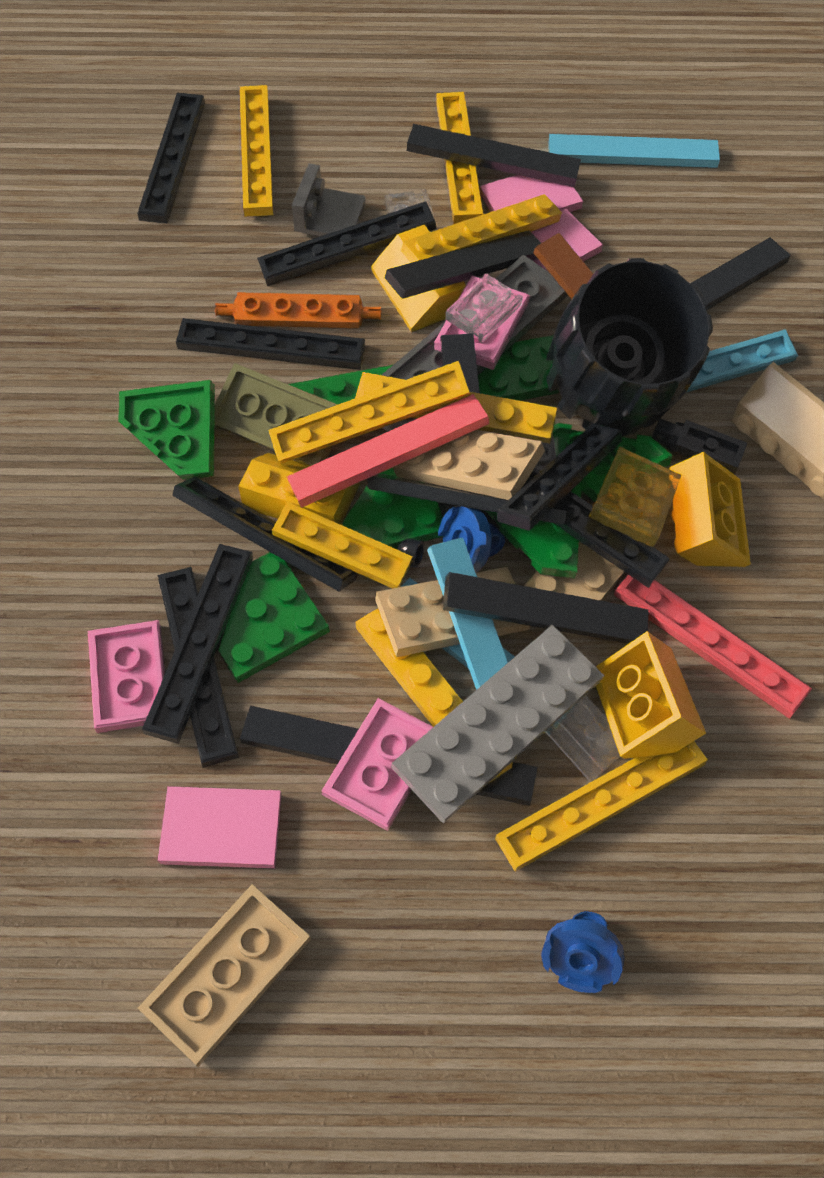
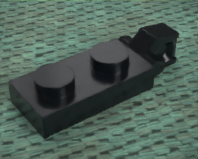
[652,418,748,475]

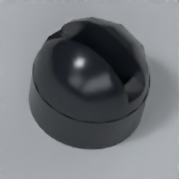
[397,538,424,567]

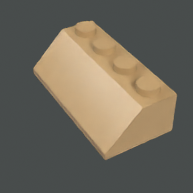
[731,362,824,499]

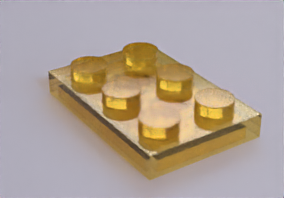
[589,447,682,547]

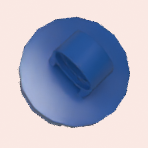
[438,506,505,573]
[541,911,625,993]

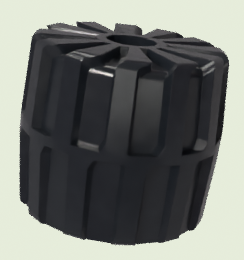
[546,258,713,436]

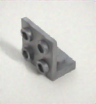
[292,163,366,236]

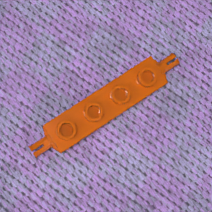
[215,292,381,328]

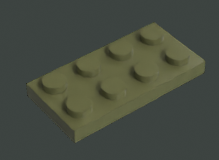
[214,363,337,466]

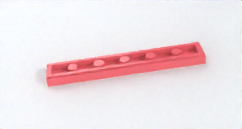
[287,394,489,508]
[614,575,812,719]

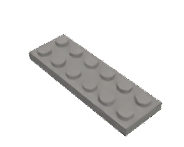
[391,625,604,824]

